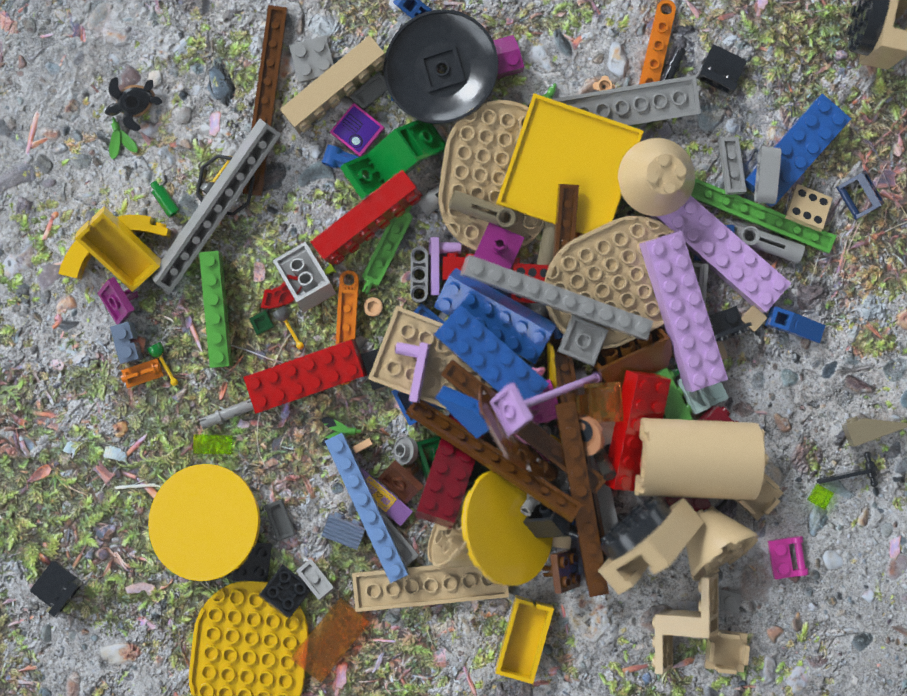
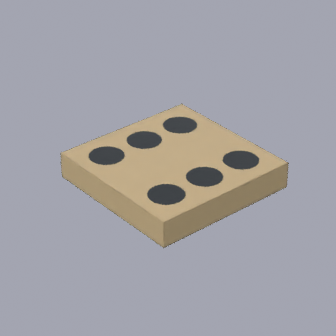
[785,184,833,232]

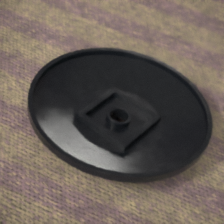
[384,9,499,124]

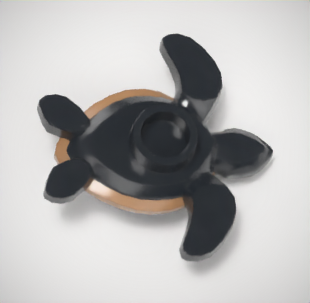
[105,77,162,131]

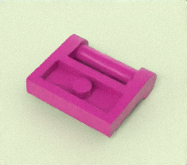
[767,536,809,580]

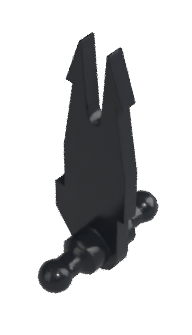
[816,452,878,487]

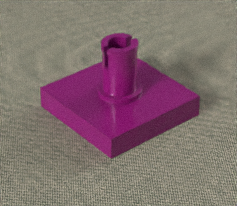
[474,223,525,269]
[97,277,139,325]

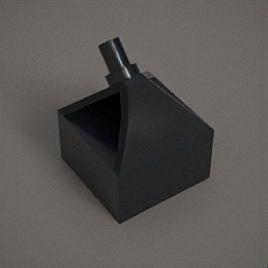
[523,491,579,539]

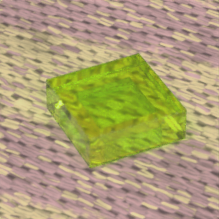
[807,483,834,510]

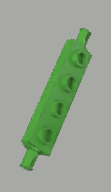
[361,205,413,295]

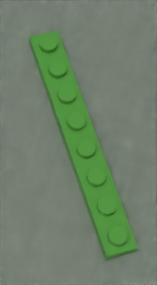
[691,178,837,254]

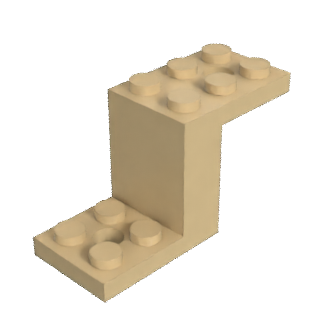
[652,573,719,674]

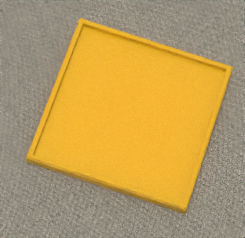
[496,93,644,234]

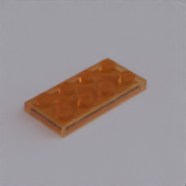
[291,597,370,683]

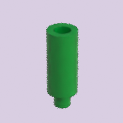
[150,181,180,218]

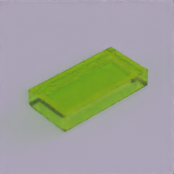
[193,434,233,455]

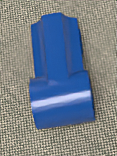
[321,144,358,169]

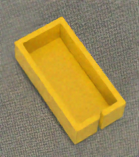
[75,206,161,292]
[495,595,554,684]

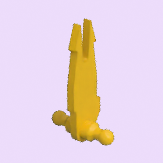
[546,343,559,400]

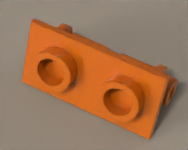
[121,358,164,388]

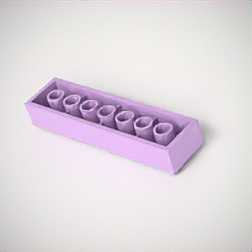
[650,196,791,313]
[639,231,728,392]

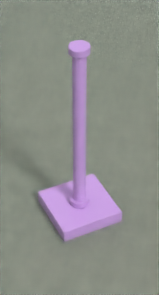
[490,371,603,436]

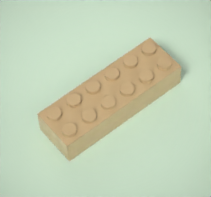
[280,35,385,134]

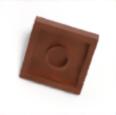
[377,460,423,505]

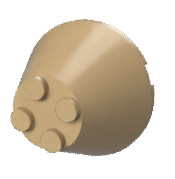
[618,138,695,216]
[427,494,475,568]
[686,506,759,581]

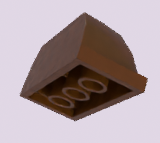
[594,327,672,390]

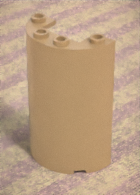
[634,418,768,500]

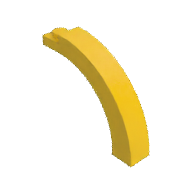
[58,215,172,280]

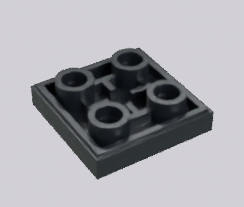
[258,564,311,619]

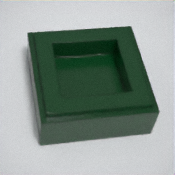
[249,310,275,336]

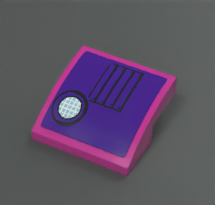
[330,103,385,157]

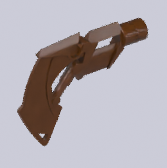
[478,384,558,481]

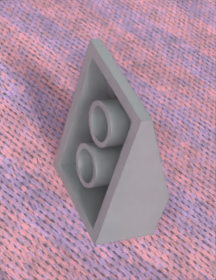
[272,241,336,313]

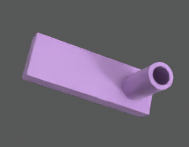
[429,237,461,296]
[395,342,431,402]

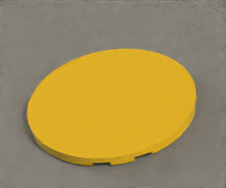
[148,464,260,581]
[462,470,553,586]

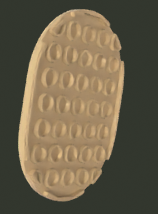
[438,100,547,251]
[545,216,675,349]

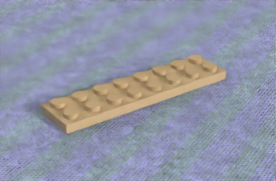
[352,565,509,612]

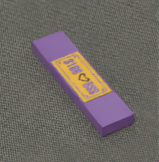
[360,466,413,526]

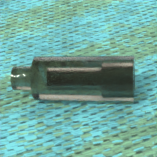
[592,448,617,481]

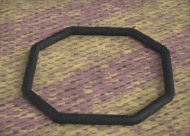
[196,154,255,216]

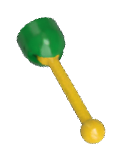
[147,341,178,386]

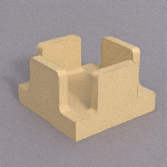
[734,475,783,521]
[704,630,750,674]

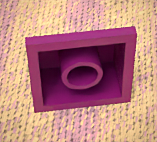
[493,35,524,79]

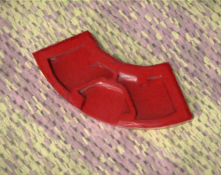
[261,274,302,309]

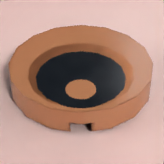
[578,417,605,456]

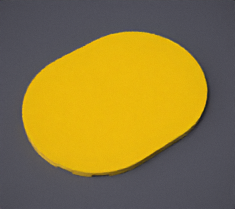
[189,581,309,696]

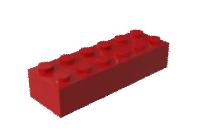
[310,169,423,265]
[243,339,368,414]
[604,370,671,491]

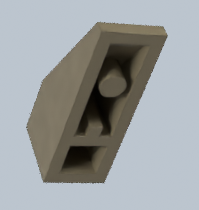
[841,416,907,447]

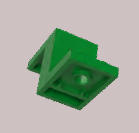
[340,120,446,199]

